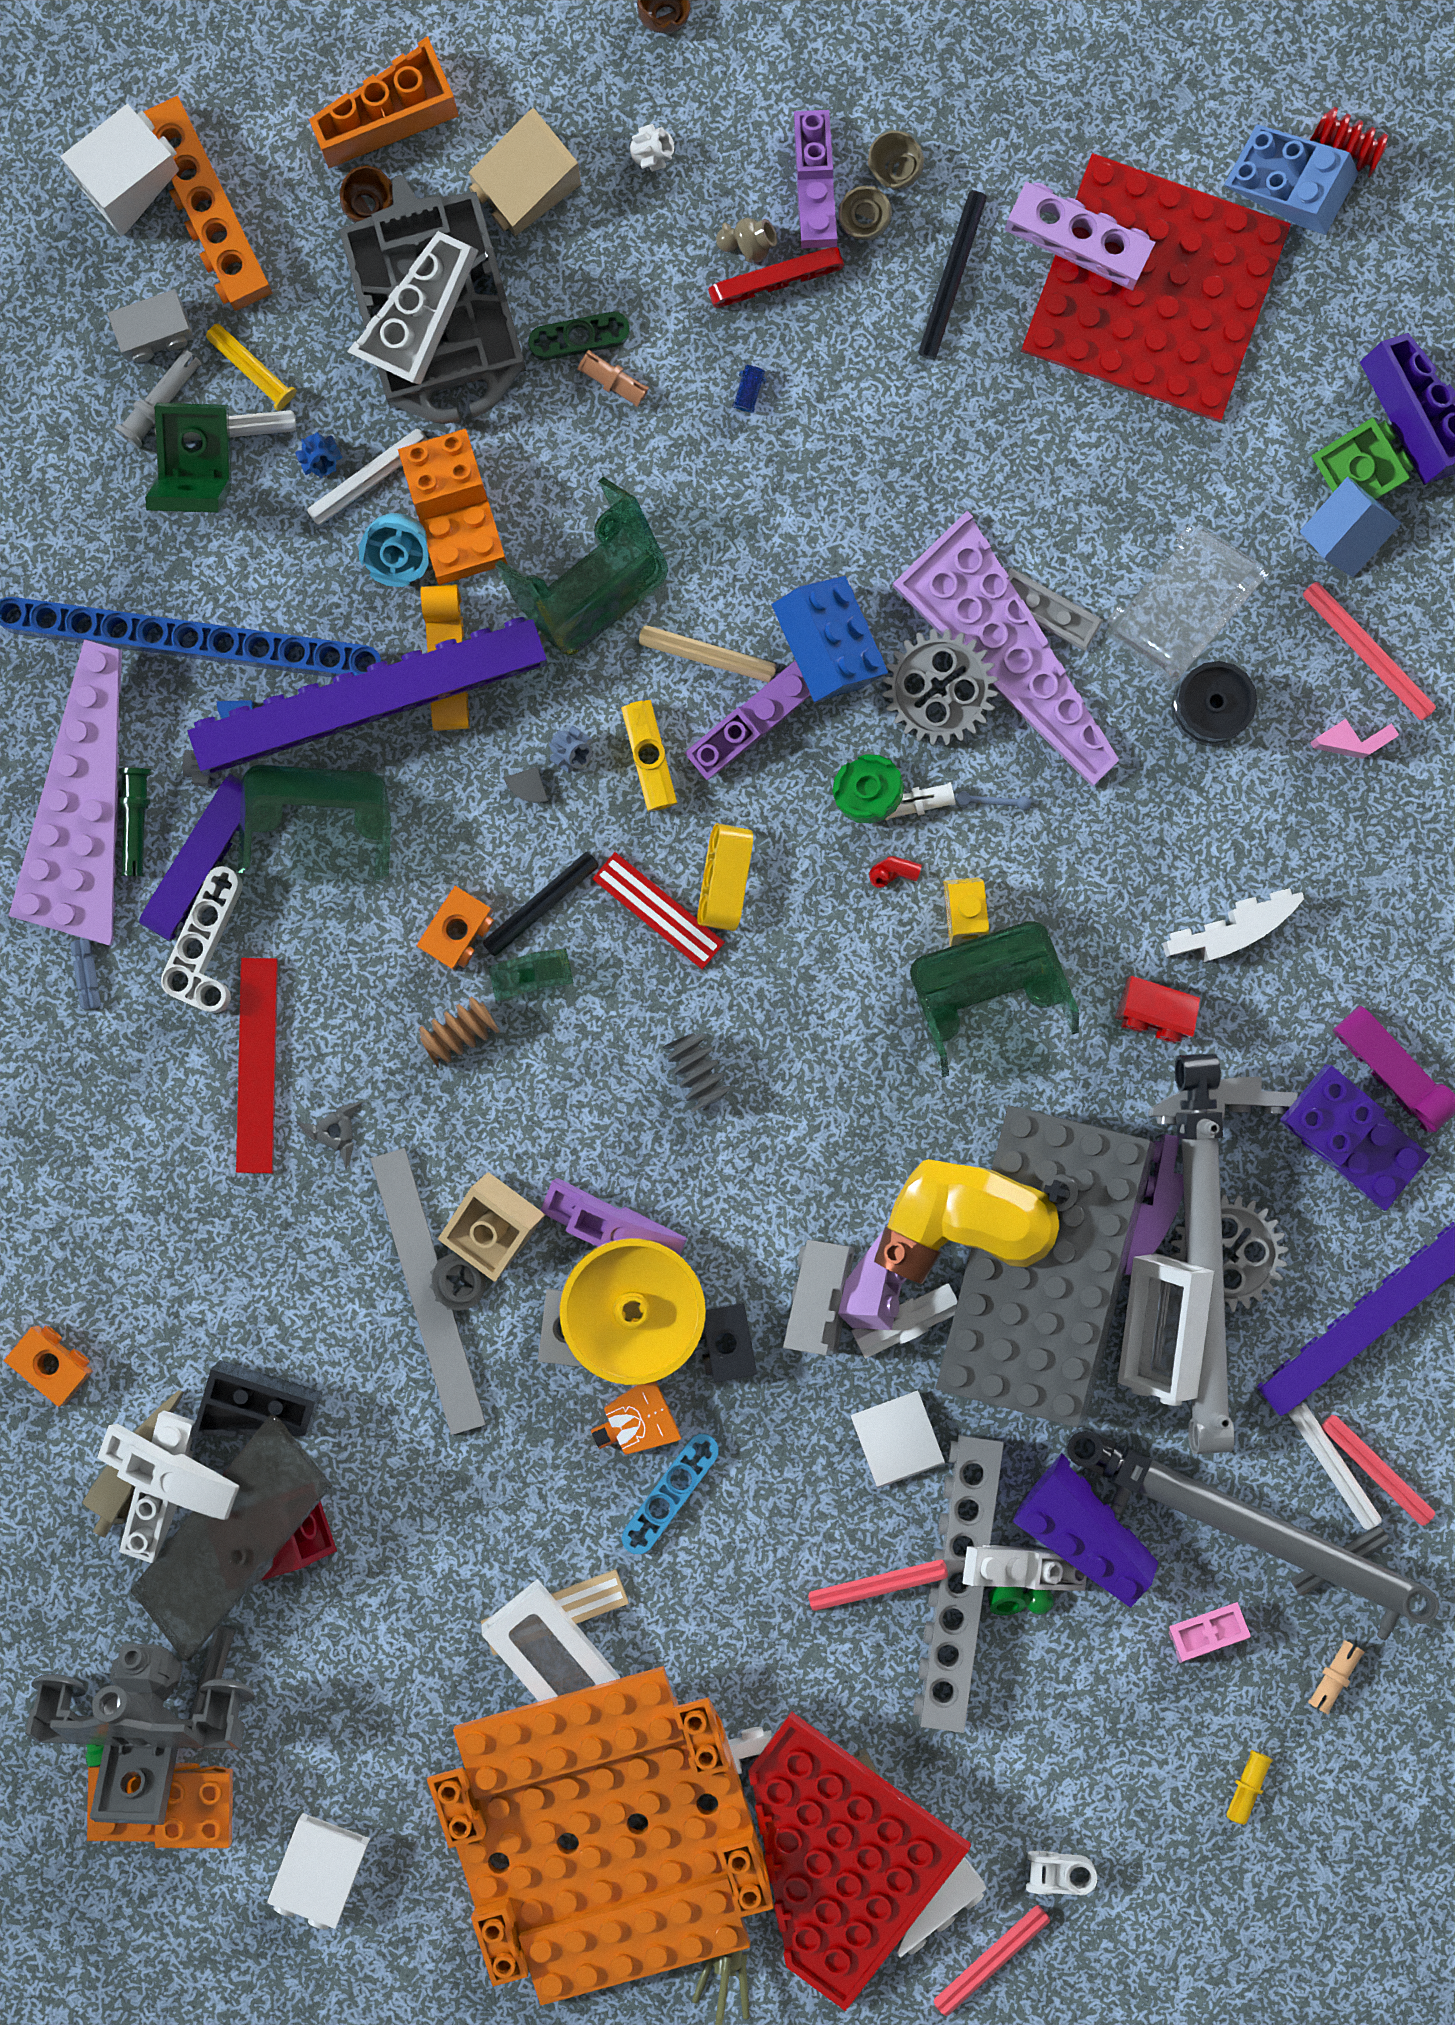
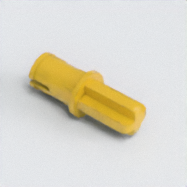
[1226,1750,1273,1825]

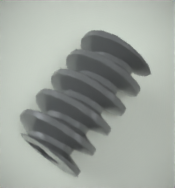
[662,1033,731,1112]

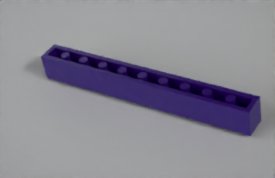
[187,617,547,776]

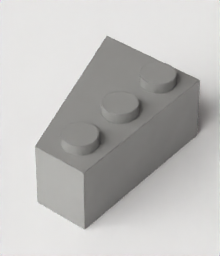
[783,1240,855,1355]

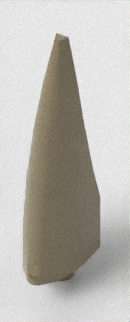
[82,1390,184,1538]

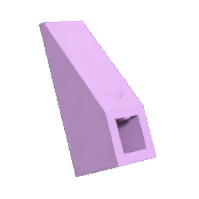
[838,1225,906,1330]

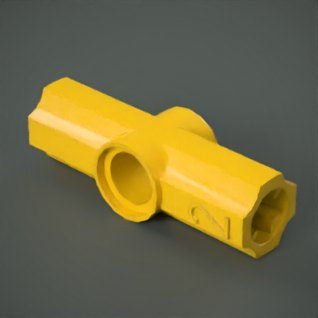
[621,700,678,812]

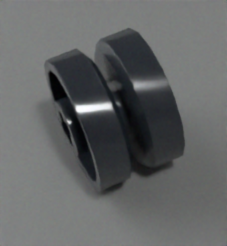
[1171,661,1257,746]

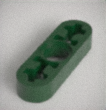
[528,311,630,361]

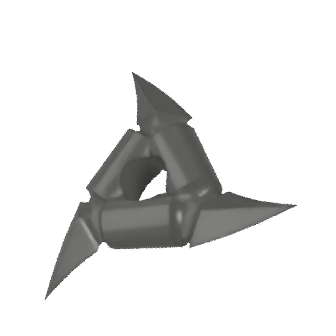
[295,1101,364,1170]

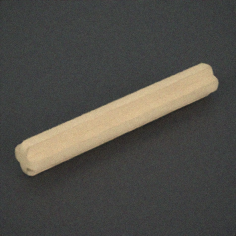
[639,625,776,683]

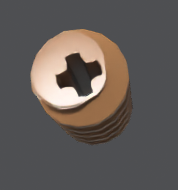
[419,996,500,1069]

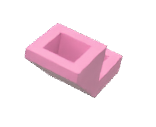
[1310,719,1399,759]

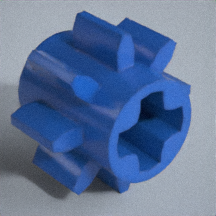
[295,432,343,479]

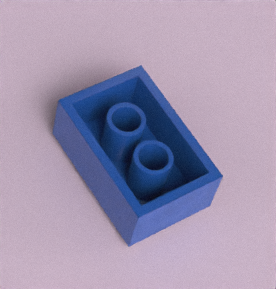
[771,576,888,703]

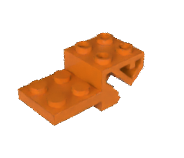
[398,428,508,585]
[87,1763,233,1848]

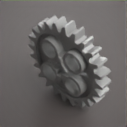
[883,629,999,745]
[1170,1194,1288,1312]

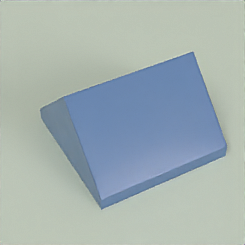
[1299,476,1402,577]

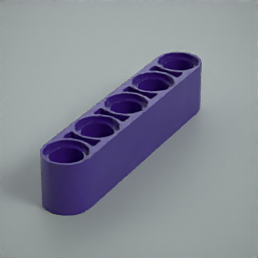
[139,774,262,942]

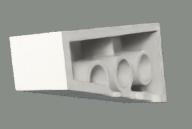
[347,231,479,385]

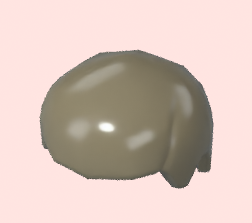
[868,130,924,190]
[839,186,892,241]

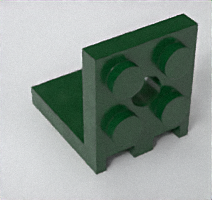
[145,403,232,513]

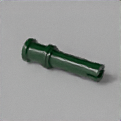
[118,768,151,877]

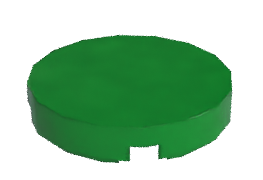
[832,754,905,824]

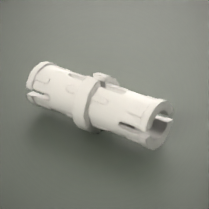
[886,782,956,820]

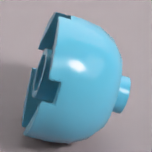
[359,513,430,587]

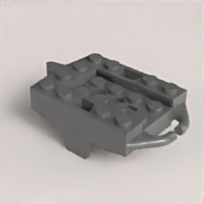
[339,175,526,424]

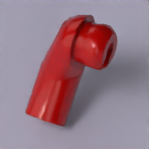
[869,856,922,888]

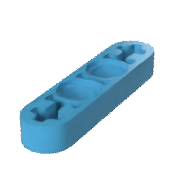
[622,1433,719,1555]

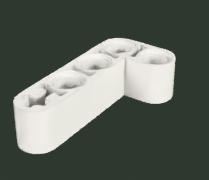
[161,866,243,1013]

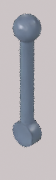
[956,791,1031,810]

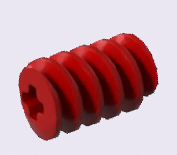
[1310,106,1388,178]

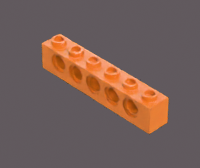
[143,95,273,311]

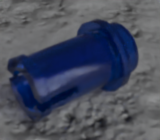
[732,365,767,413]

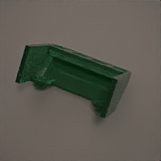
[495,477,668,655]
[237,765,391,881]
[910,921,1079,1078]

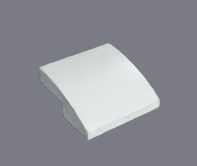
[850,1391,945,1489]

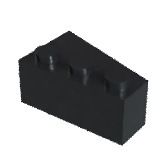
[191,1360,323,1437]

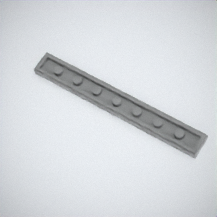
[370,1148,486,1435]

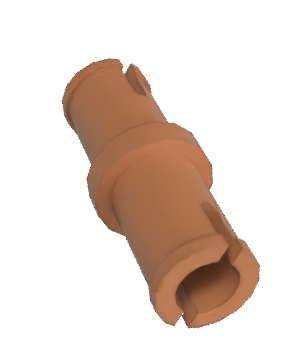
[577,350,649,407]

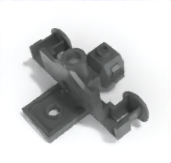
[25,1644,255,1825]

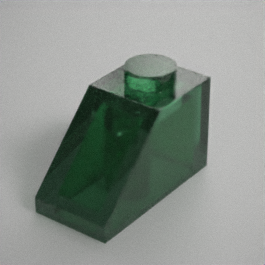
[488,948,574,1001]

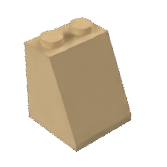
[469,108,581,236]

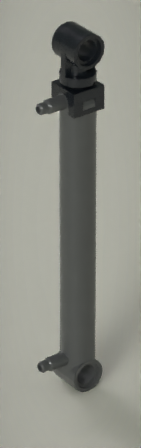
[1066,1428,1439,1640]

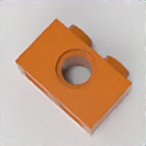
[416,886,495,971]
[3,1325,93,1407]

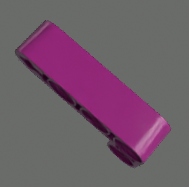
[1332,1005,1455,1133]

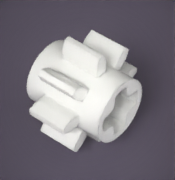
[630,124,674,172]

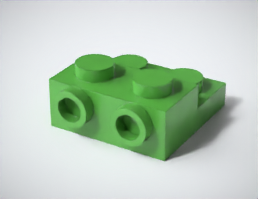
[1312,417,1414,500]

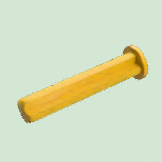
[206,324,297,411]

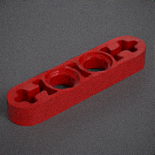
[708,247,845,308]

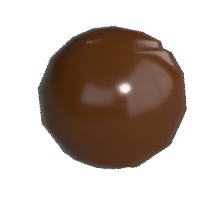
[636,0,691,34]
[339,165,393,223]

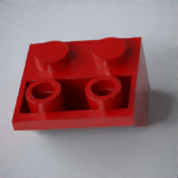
[1114,976,1200,1044]

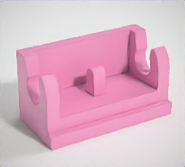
[1169,1602,1251,1663]

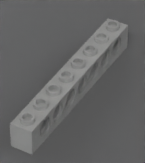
[913,1433,1004,1733]

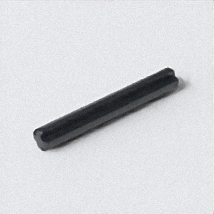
[483,852,599,956]

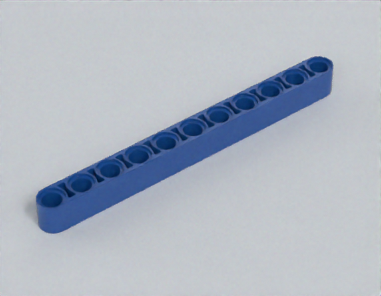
[0,597,383,678]

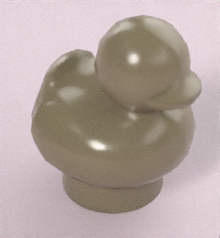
[716,217,777,263]

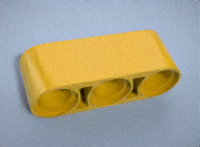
[697,823,753,931]

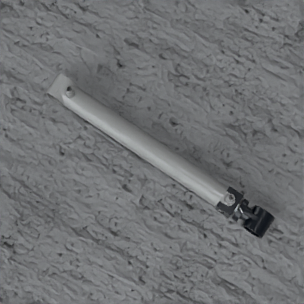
[1174,1054,1235,1455]

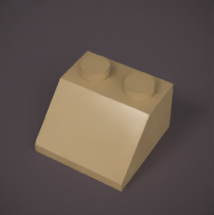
[438,1172,546,1282]

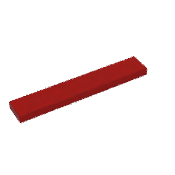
[236,958,278,1173]

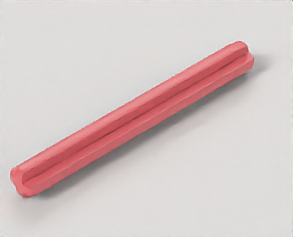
[1303,582,1436,720]

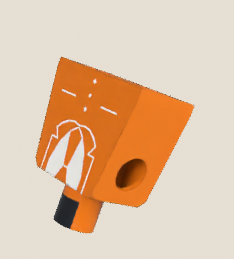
[591,1381,682,1455]

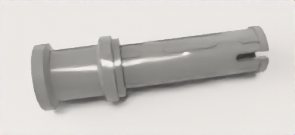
[114,349,202,449]

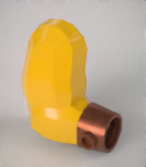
[874,1159,1059,1284]

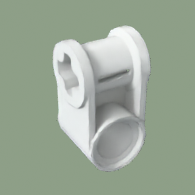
[1026,1851,1097,1895]

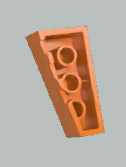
[309,36,459,169]

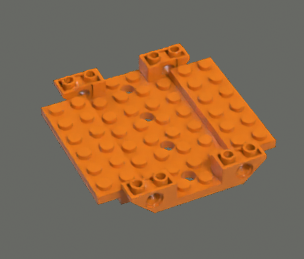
[427,1666,774,2006]

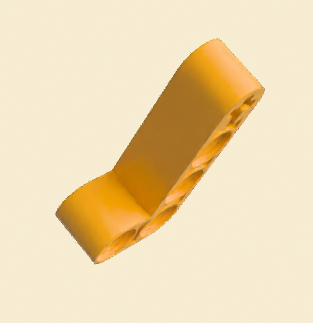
[421,584,470,731]

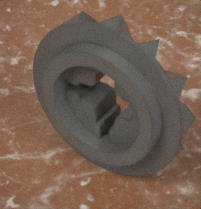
[429,1253,486,1311]

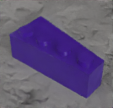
[1360,333,1455,485]
[1013,1453,1159,1608]

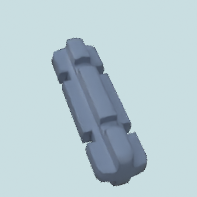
[70,939,101,1010]

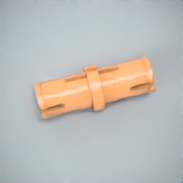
[1308,1640,1365,1715]

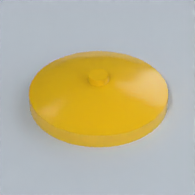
[559,1238,706,1385]

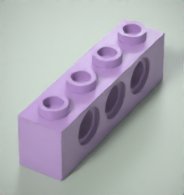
[1005,182,1155,290]

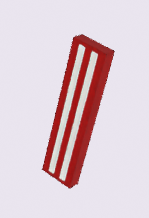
[592,852,725,970]

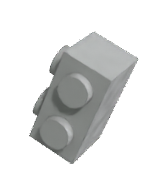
[107,289,195,363]

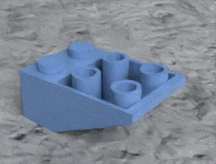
[1224,124,1358,235]

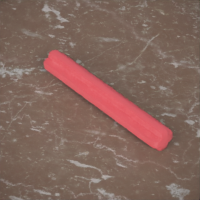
[1321,1415,1435,1526]
[808,1559,948,1611]
[934,1905,1050,2016]

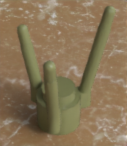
[692,1950,750,2025]

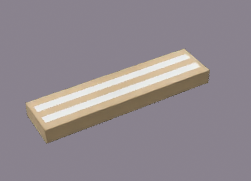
[481,1569,629,1656]

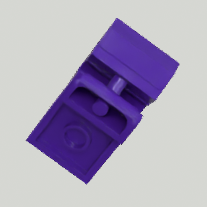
[1280,1064,1431,1211]

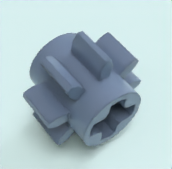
[548,726,594,773]

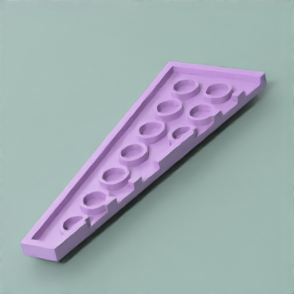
[892,511,1119,787]
[9,639,122,945]

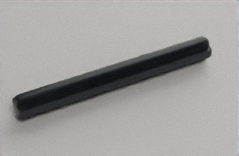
[918,190,987,360]

